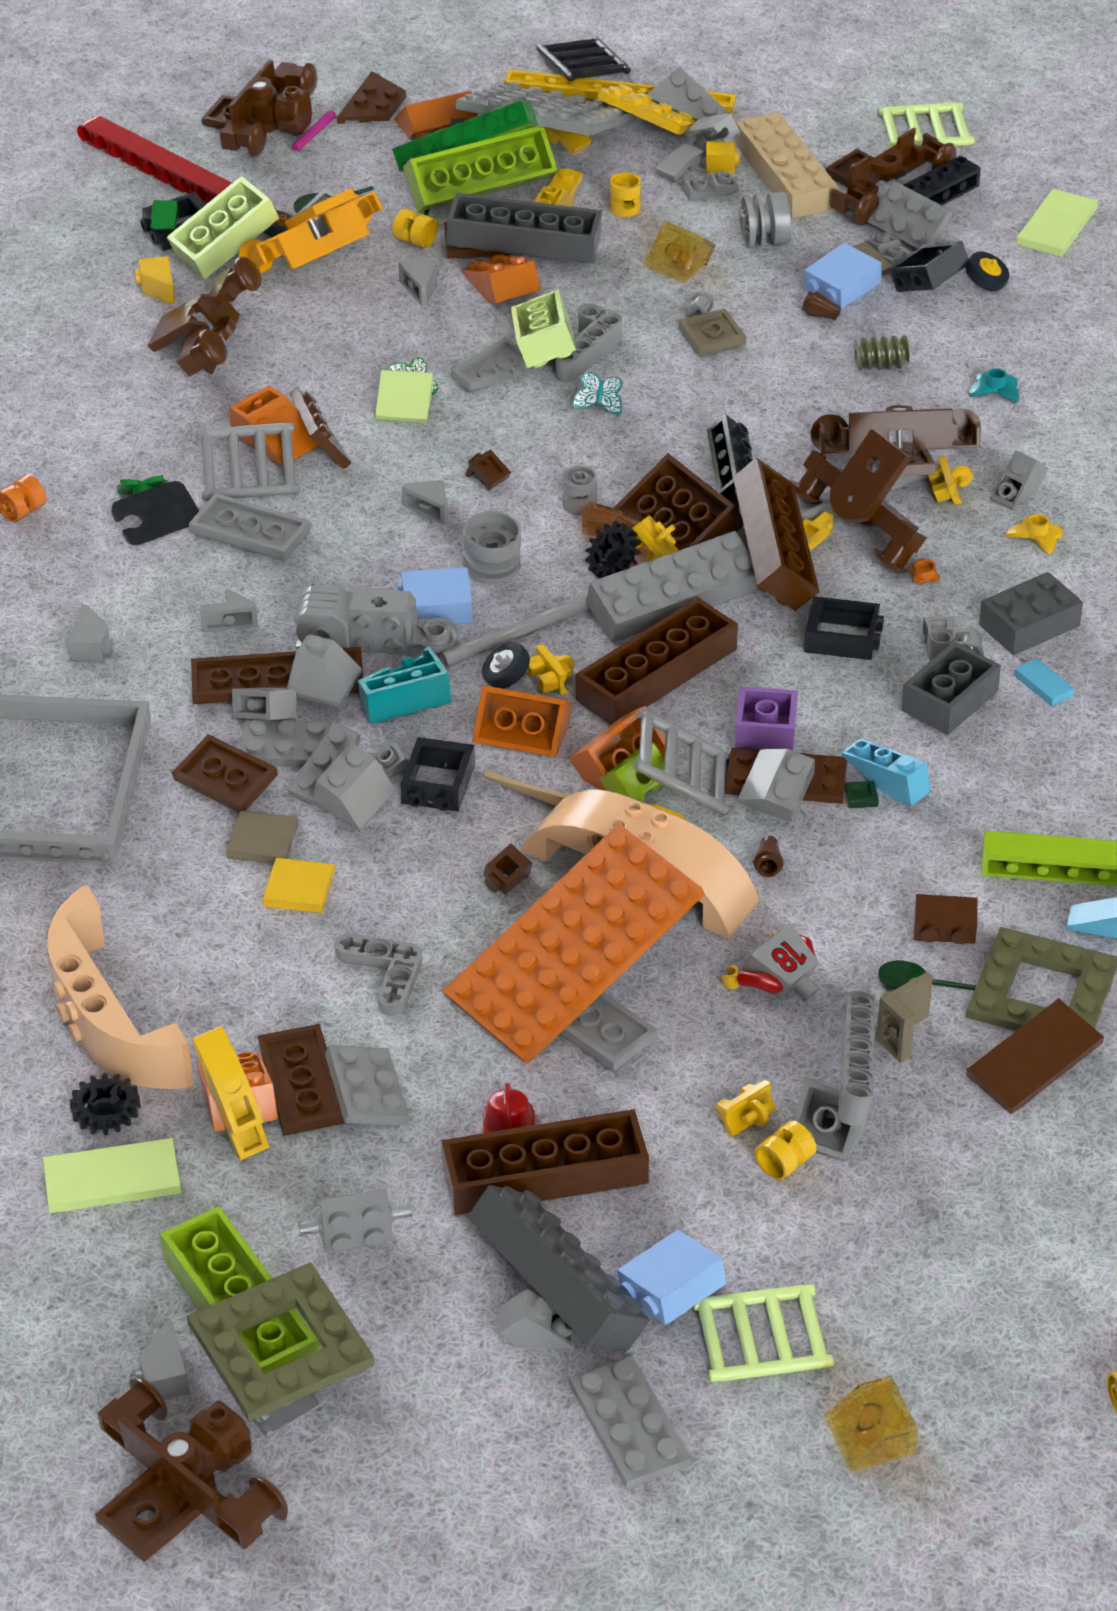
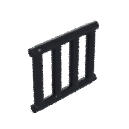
[536,36,631,82]

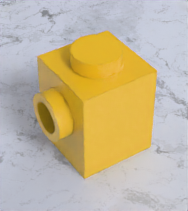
[706,142,740,174]

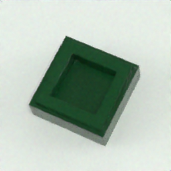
[845,781,879,809]

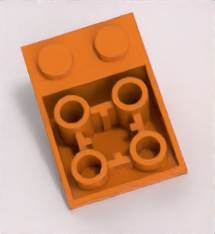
[461,253,541,303]
[229,385,319,467]
[197,1052,278,1132]

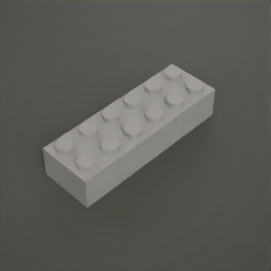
[586,531,758,643]

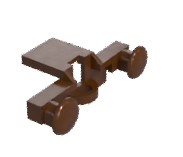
[826,127,957,226]
[147,256,262,377]

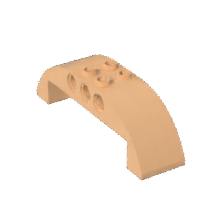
[521,790,759,939]
[47,885,194,1089]

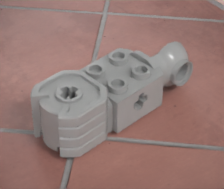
[293,586,460,656]

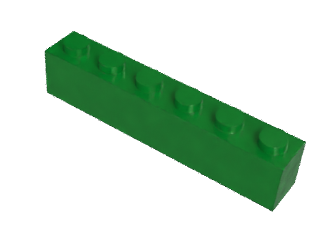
[392,100,538,172]

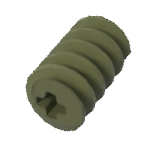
[854,335,910,371]

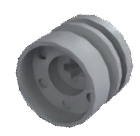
[739,191,791,247]
[463,511,521,584]

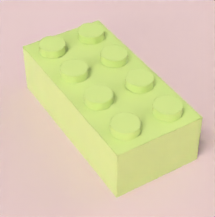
[167,176,279,279]
[511,289,576,368]

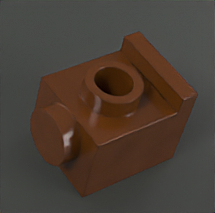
[483,843,532,895]

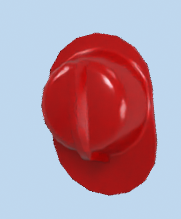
[483,1083,535,1133]

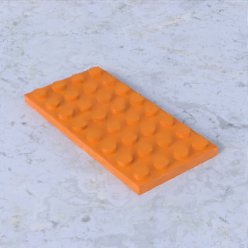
[442,824,705,1064]

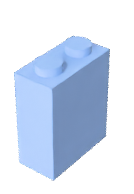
[804,242,882,309]
[397,567,473,624]
[617,1229,727,1325]

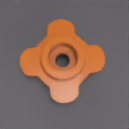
[909,559,940,584]

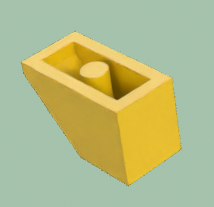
[135,256,175,304]

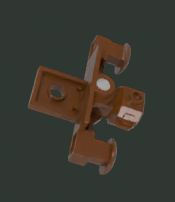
[201,60,318,157]
[95,1378,288,1562]

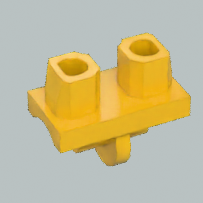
[928,455,973,505]
[633,515,679,562]
[525,644,575,696]
[715,1080,777,1137]

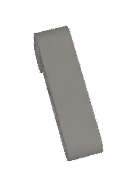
[556,303,622,382]

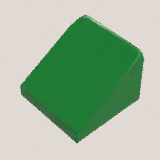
[151,200,179,230]

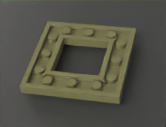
[966,927,1117,1030]
[187,1262,375,1422]

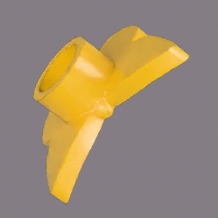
[1005,514,1063,554]

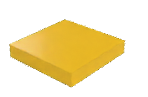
[263,858,335,913]

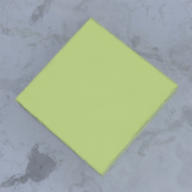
[375,370,433,423]

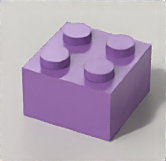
[735,687,798,751]

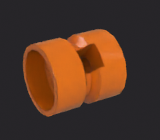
[0,474,47,523]

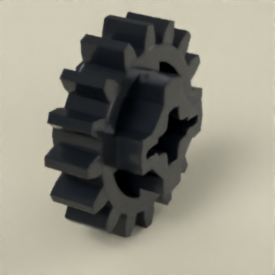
[585,521,641,578]
[69,1073,141,1135]

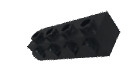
[903,155,981,206]
[707,414,753,511]

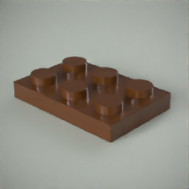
[172,734,278,813]

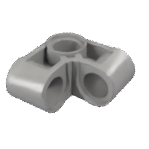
[923,617,984,661]

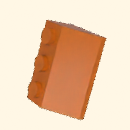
[395,90,479,139]
[472,685,573,757]
[569,706,665,791]

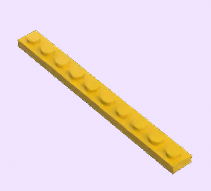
[504,69,737,115]

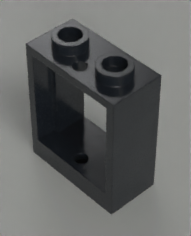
[140,192,206,251]
[889,241,969,292]
[804,596,884,660]
[400,737,475,812]

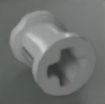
[684,291,714,318]

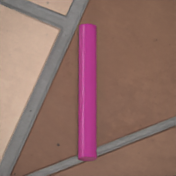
[291,110,336,152]

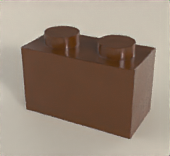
[914,894,978,944]

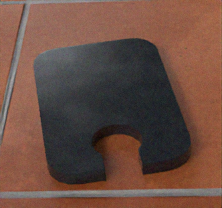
[111,481,199,545]

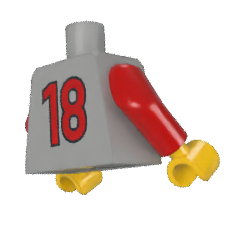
[721,923,820,1001]

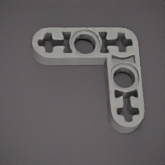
[335,933,422,1016]

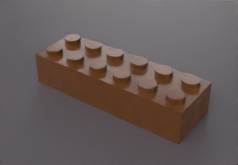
[733,457,820,612]
[575,597,738,725]
[441,1109,649,1215]

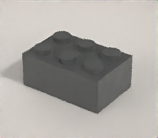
[979,572,1083,655]
[901,641,1001,735]

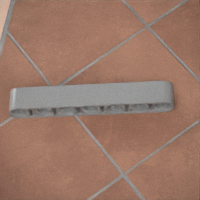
[838,991,875,1126]

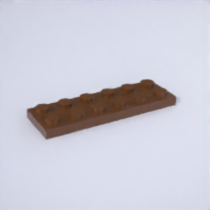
[191,647,363,704]

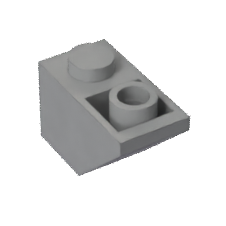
[991,450,1049,509]
[497,1289,576,1350]

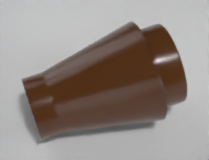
[802,291,841,321]
[753,836,784,877]

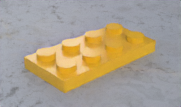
[597,84,696,135]

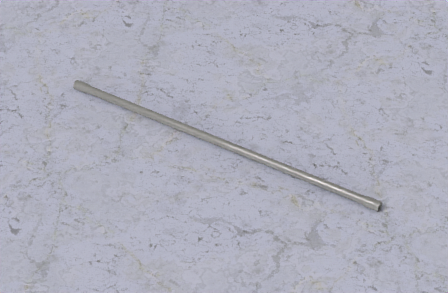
[439,475,929,667]

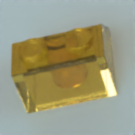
[643,220,716,283]
[824,1376,918,1473]

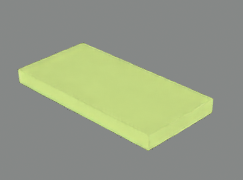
[1016,189,1098,257]
[43,1138,181,1213]

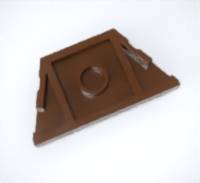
[337,72,406,124]

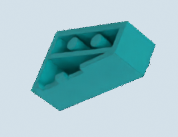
[358,646,452,724]

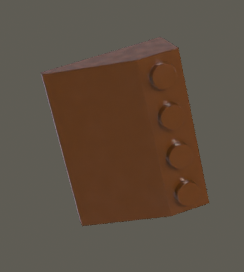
[612,453,744,551]

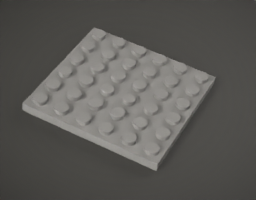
[455,82,636,136]

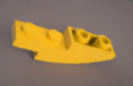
[534,168,582,207]
[191,1026,270,1161]

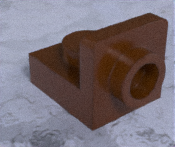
[465,449,511,490]

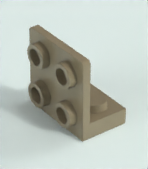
[876,972,933,1063]

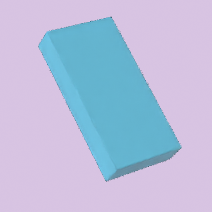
[1014,658,1074,706]

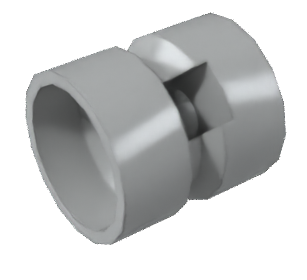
[562,465,597,515]

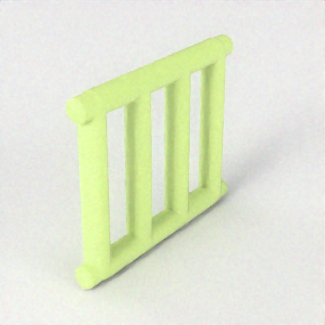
[877,102,975,149]
[692,1284,834,1382]

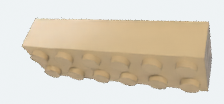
[735,112,837,219]

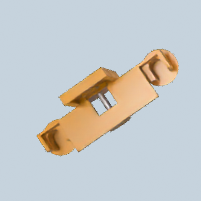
[239,188,383,273]

